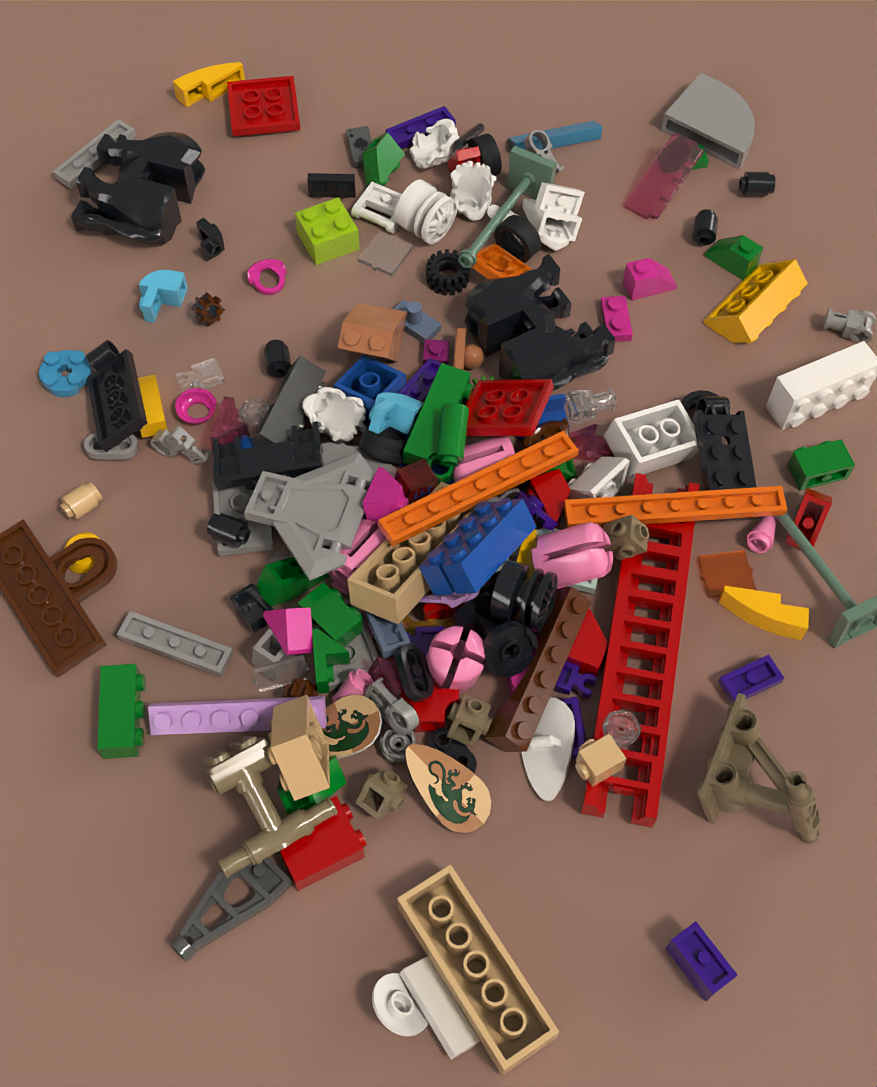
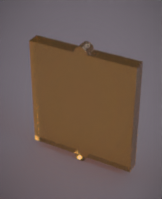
[698,550,756,598]

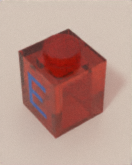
[394,459,439,504]

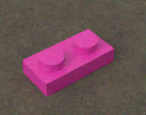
[600,296,633,342]

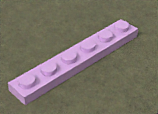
[148,696,327,735]

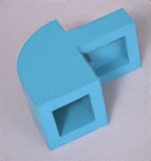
[139,270,188,323]
[369,392,424,435]

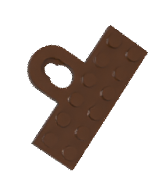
[0,519,117,677]

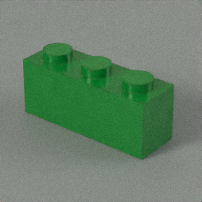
[97,664,146,759]

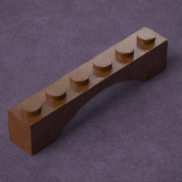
[485,586,591,752]

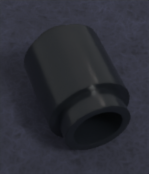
[739,172,776,196]
[692,209,718,246]
[264,340,291,378]
[207,513,250,548]

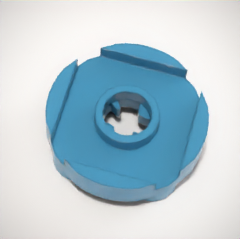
[39,350,92,397]

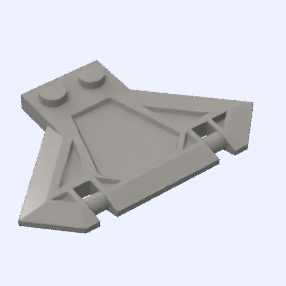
[244,452,375,581]

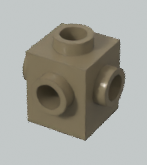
[604,515,649,560]
[447,694,492,748]
[355,768,408,820]

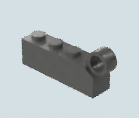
[251,355,326,447]

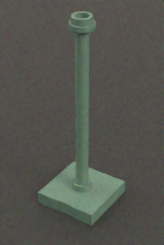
[458,146,557,268]
[776,512,877,649]

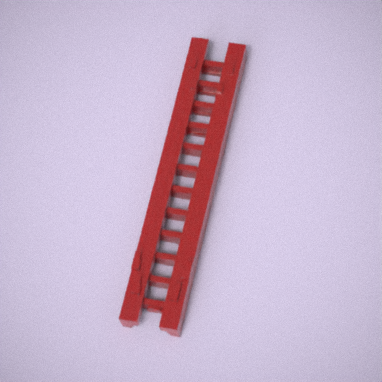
[581,473,700,828]

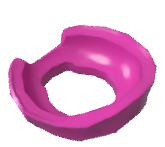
[175,388,217,425]

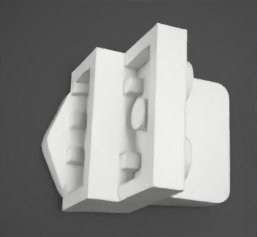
[522,182,585,251]

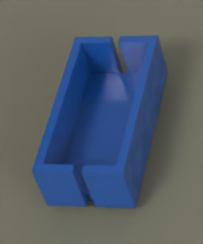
[419,498,537,595]

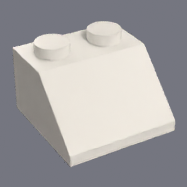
[568,456,630,499]

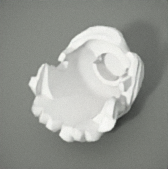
[409,119,460,168]
[450,161,496,221]
[303,387,366,442]

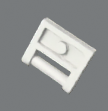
[351,182,402,234]

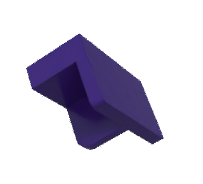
[666,921,738,1001]

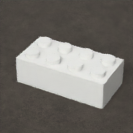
[766,341,877,430]

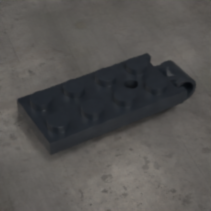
[86,340,147,452]
[693,396,760,521]

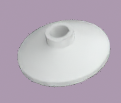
[372,973,429,1036]

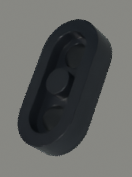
[395,643,434,702]
[428,728,477,774]

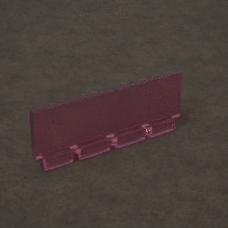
[623,132,704,220]

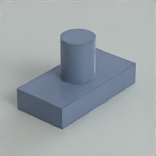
[393,299,442,344]
[365,611,411,658]

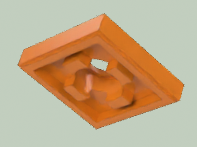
[472,243,532,279]

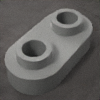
[84,432,139,460]

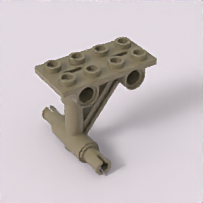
[697,693,820,844]
[199,736,338,878]

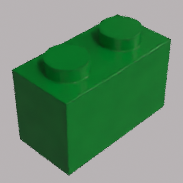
[787,439,855,491]
[297,582,363,647]

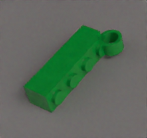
[403,363,473,485]

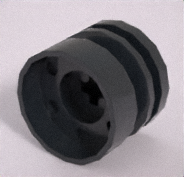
[490,560,558,632]

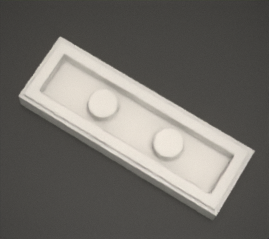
[399,956,480,1060]

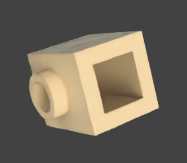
[575,734,627,787]

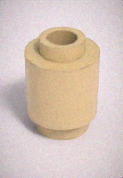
[60,482,102,520]

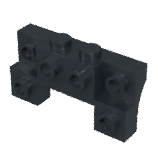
[212,421,324,490]

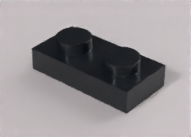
[307,173,356,198]

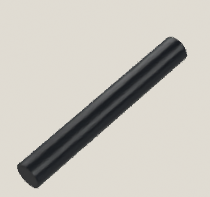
[454,123,484,150]

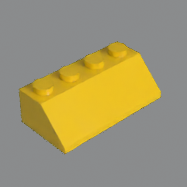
[703,259,808,344]

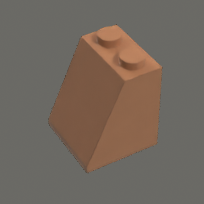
[338,302,407,362]

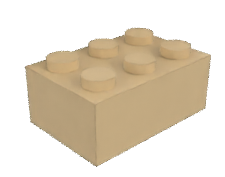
[267,695,330,801]

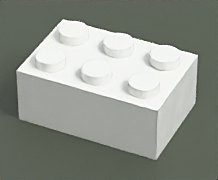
[603,400,698,479]

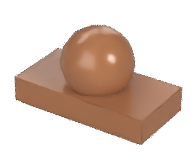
[453,328,485,371]

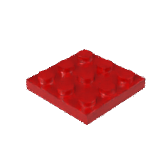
[227,76,301,136]
[465,379,554,437]

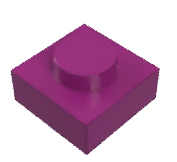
[423,339,450,365]

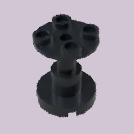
[453,591,538,677]

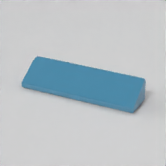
[508,121,602,150]

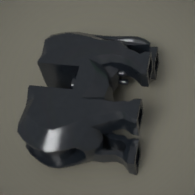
[71,132,205,244]
[464,254,615,391]

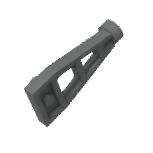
[169,846,293,962]

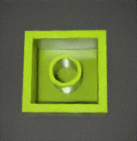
[295,197,360,265]

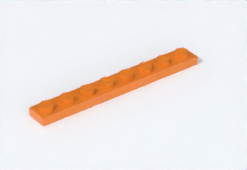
[378,430,579,547]
[564,486,787,528]

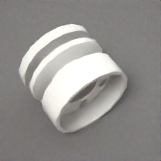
[394,179,457,244]

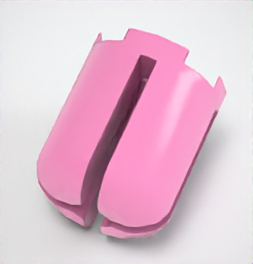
[452,436,515,482]
[328,519,387,597]
[531,522,613,589]
[425,626,485,694]

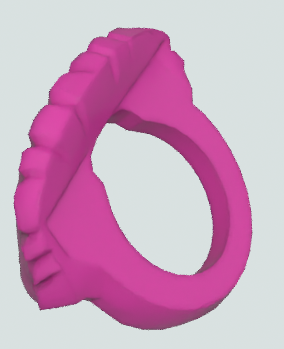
[247,258,287,295]

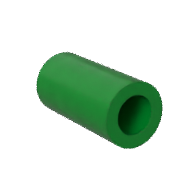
[436,403,469,467]

